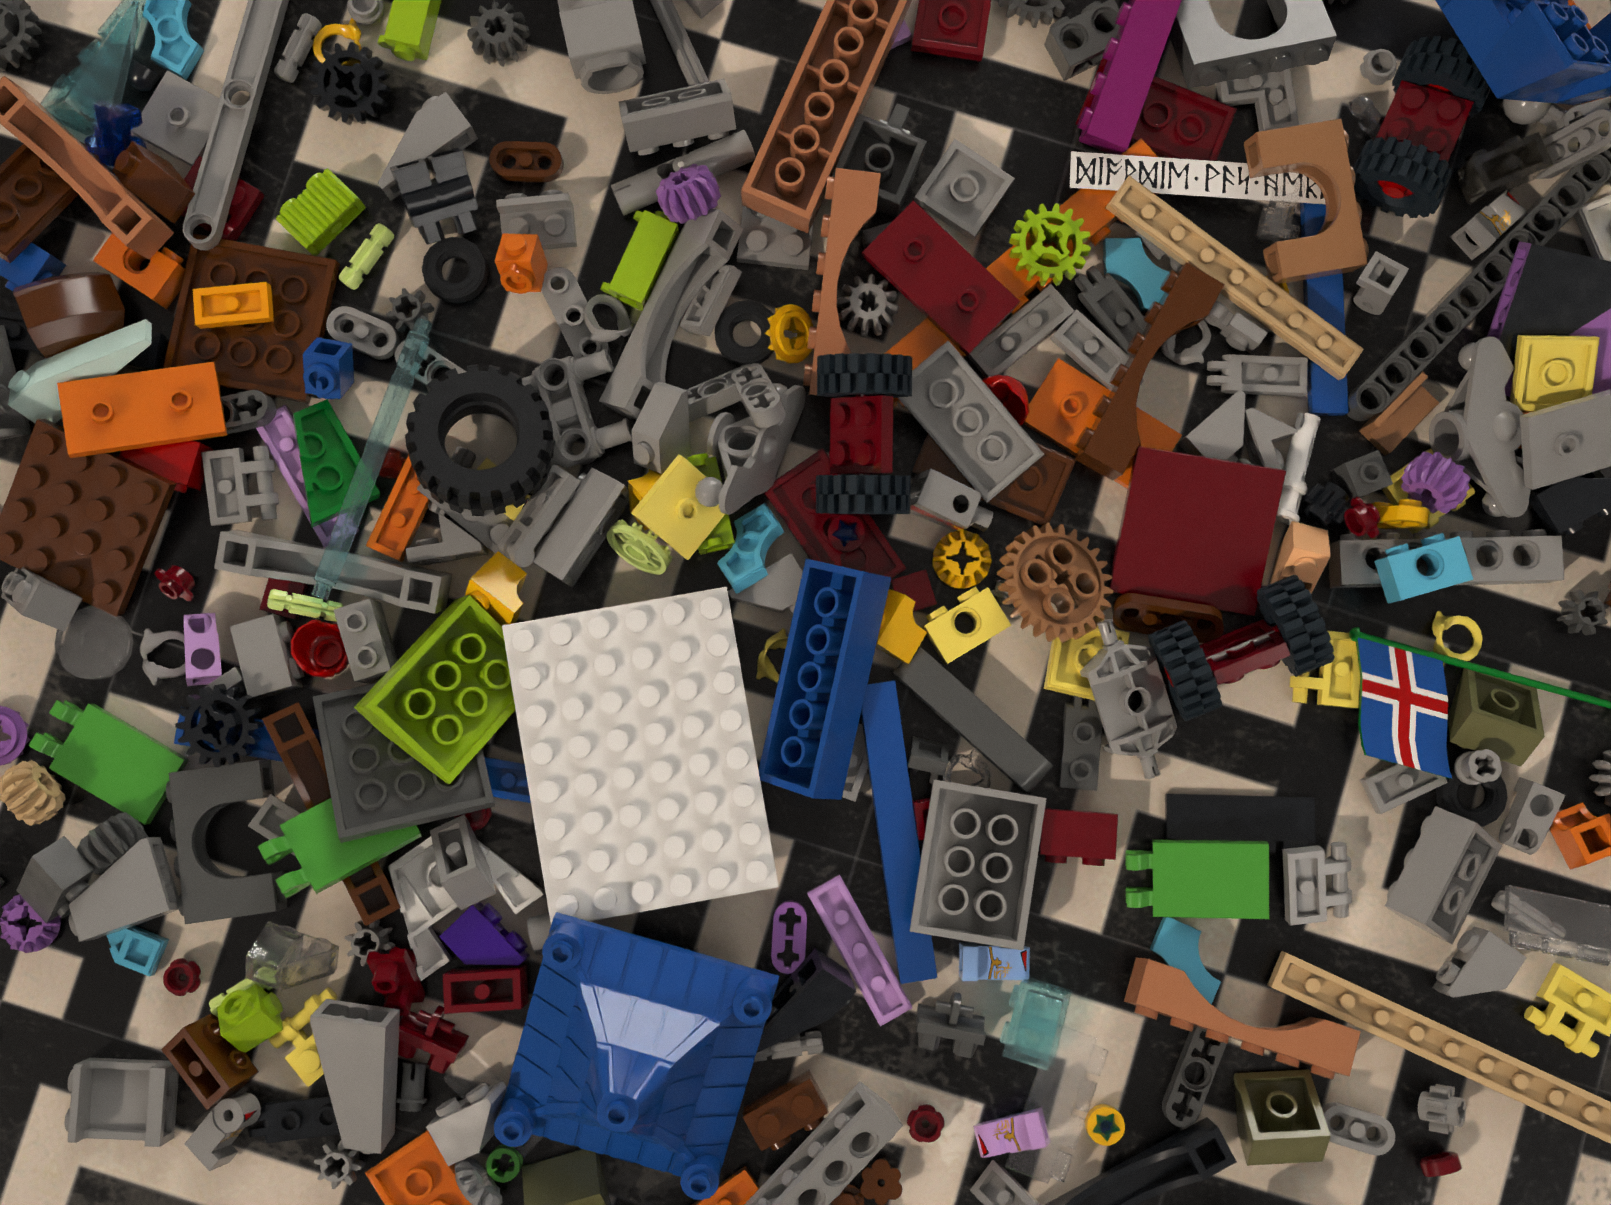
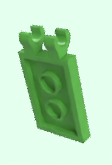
[29,700,189,825]
[258,798,422,898]
[1125,840,1269,919]

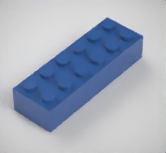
[759,559,891,800]

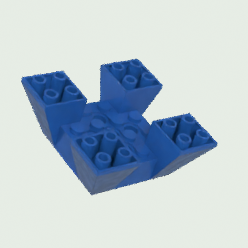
[1435,0,1611,105]

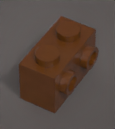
[161,1013,259,1110]
[743,1070,829,1151]

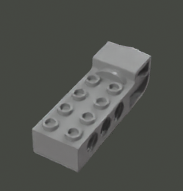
[557,0,646,94]

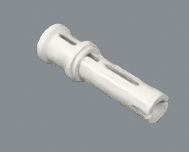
[1275,413,1321,525]

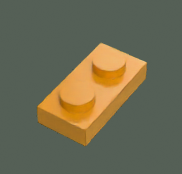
[193,282,274,329]

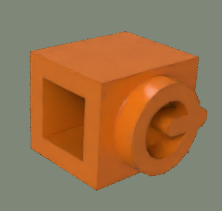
[495,233,548,294]

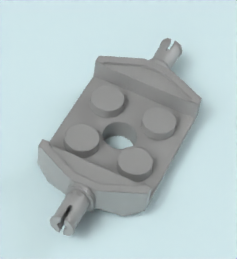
[1080,619,1177,779]

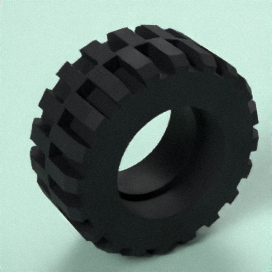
[405,364,554,516]

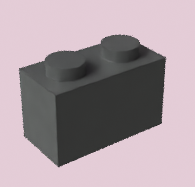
[16,836,95,924]

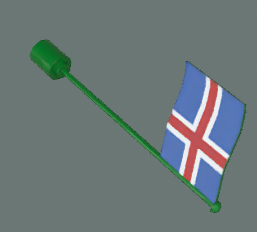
[1349,627,1611,779]

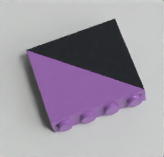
[1487,241,1611,396]

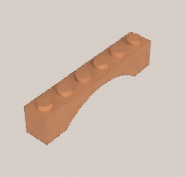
[0,76,174,259]
[803,168,881,398]
[1124,957,1361,1080]

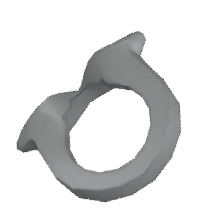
[583,294,636,342]
[1160,320,1211,365]
[140,628,186,685]

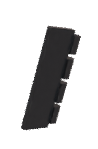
[1165,794,1316,857]

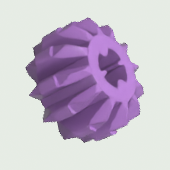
[655,164,721,224]
[1401,452,1471,514]

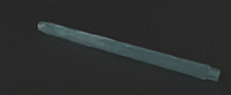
[311,318,433,600]

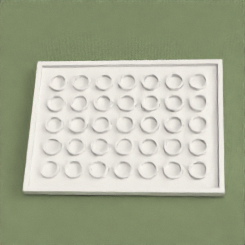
[502,587,779,925]

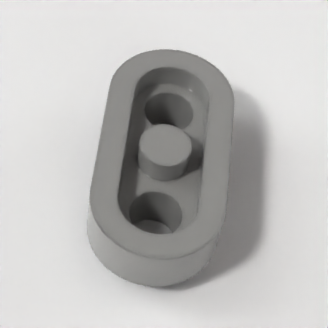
[326,306,400,360]
[1322,1102,1395,1155]

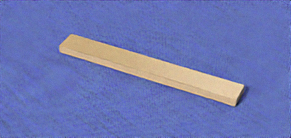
[1105,176,1364,380]

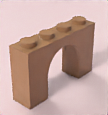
[1244,119,1369,284]

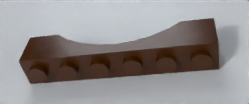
[1075,262,1225,481]
[262,702,401,926]

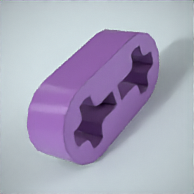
[771,900,807,974]

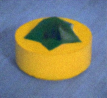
[1085,1104,1125,1146]

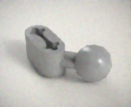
[1502,97,1611,144]

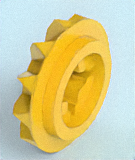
[765,304,814,364]
[932,529,992,589]

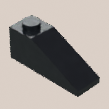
[756,948,856,1053]

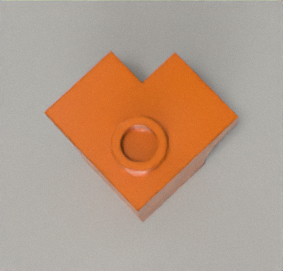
[1550,802,1611,870]

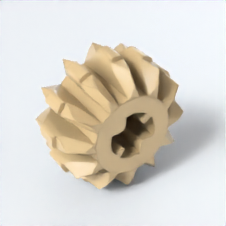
[0,760,66,826]

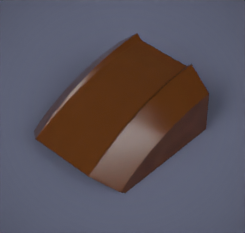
[13,272,125,358]

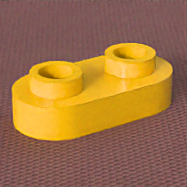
[1371,499,1430,529]

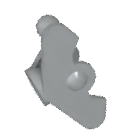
[1429,336,1531,518]
[695,383,806,515]

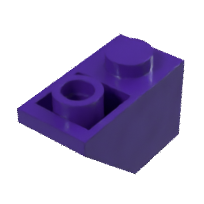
[439,902,530,965]

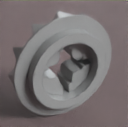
[455,1157,503,1205]

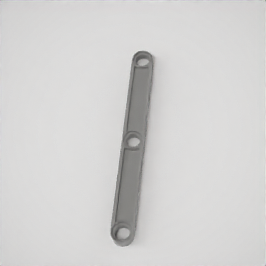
[183,0,289,250]

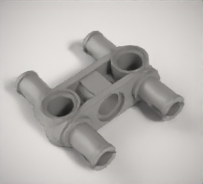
[522,349,632,468]

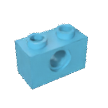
[1374,533,1473,603]

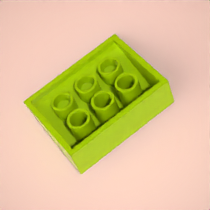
[354,595,516,784]

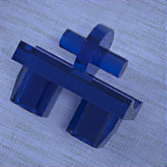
[84,100,147,167]

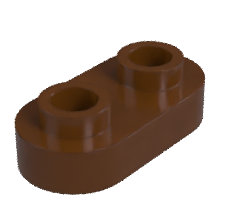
[489,141,564,182]

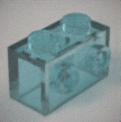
[1000,977,1072,1070]

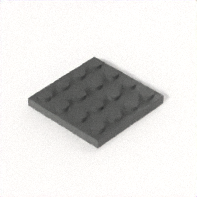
[313,683,495,843]

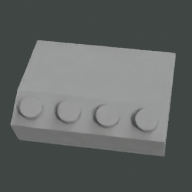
[909,779,1047,950]

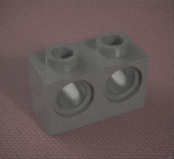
[1044,0,1120,81]

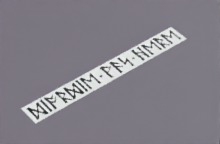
[1070,151,1326,204]

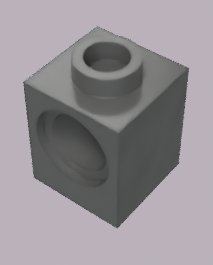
[1330,450,1393,503]

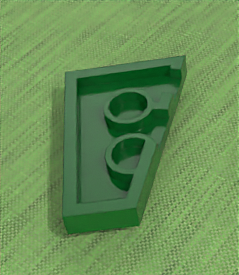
[293,399,380,528]

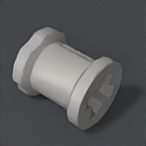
[1454,749,1502,785]

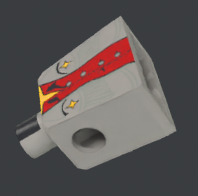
[910,469,993,532]

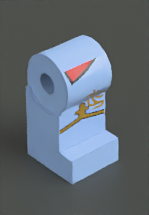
[959,942,1030,981]

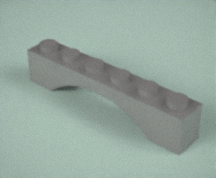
[599,209,744,420]
[214,530,452,614]

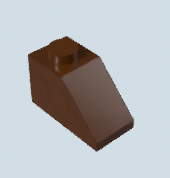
[112,141,195,223]

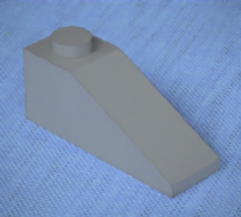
[378,92,478,201]

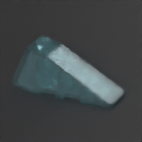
[40,0,146,135]

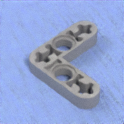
[686,363,786,428]

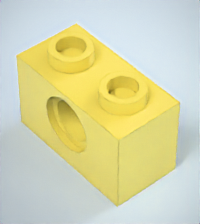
[922,586,1011,666]

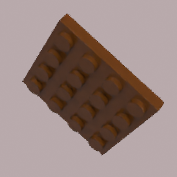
[163,233,340,404]
[0,419,177,617]

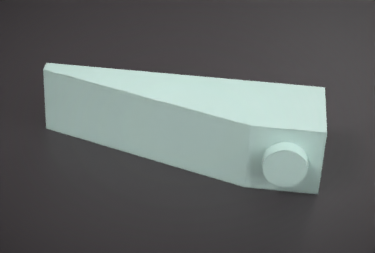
[8,319,152,423]

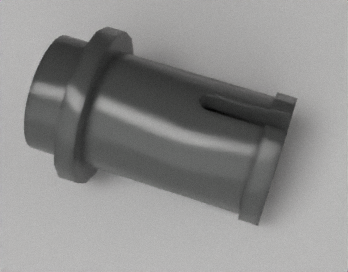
[396,1062,427,1112]

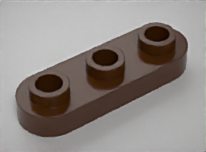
[1112,593,1224,643]

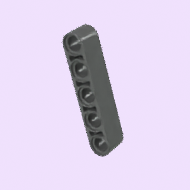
[893,647,1053,795]

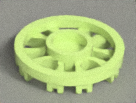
[606,519,672,575]

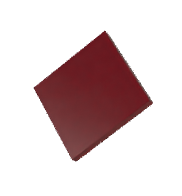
[1108,446,1286,616]

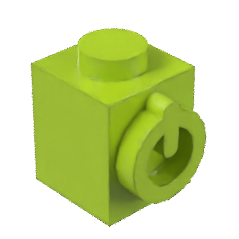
[217,983,283,1053]

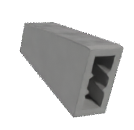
[310,999,400,1154]

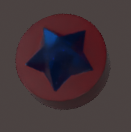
[828,514,865,553]

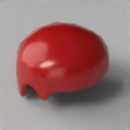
[982,375,1029,426]
[291,619,349,678]

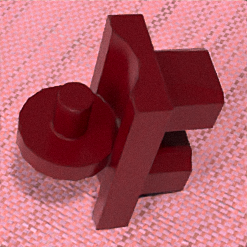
[366,947,426,1016]
[398,1005,469,1074]

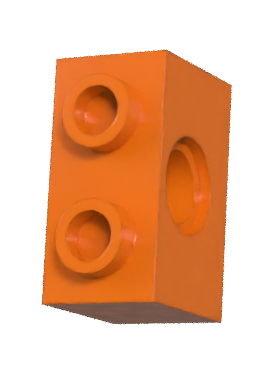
[93,233,185,309]

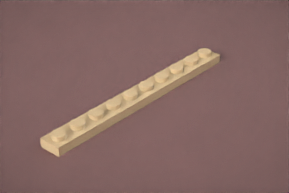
[1267,951,1611,1144]

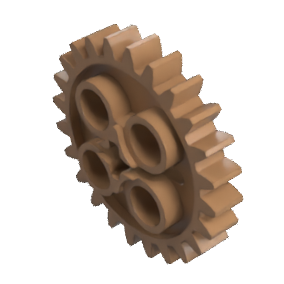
[997,523,1113,643]

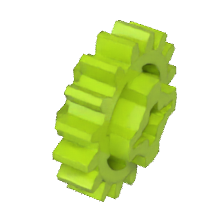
[1009,203,1091,286]

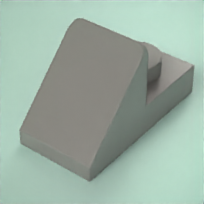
[1243,408,1298,469]
[406,513,489,567]

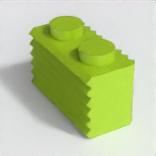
[276,168,366,256]

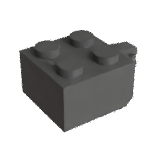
[832,103,927,218]

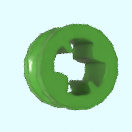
[486,1144,523,1183]

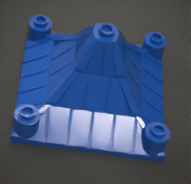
[494,912,779,1200]

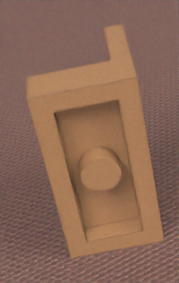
[1359,372,1439,456]

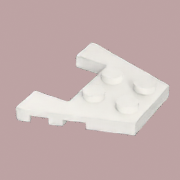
[388,836,546,981]

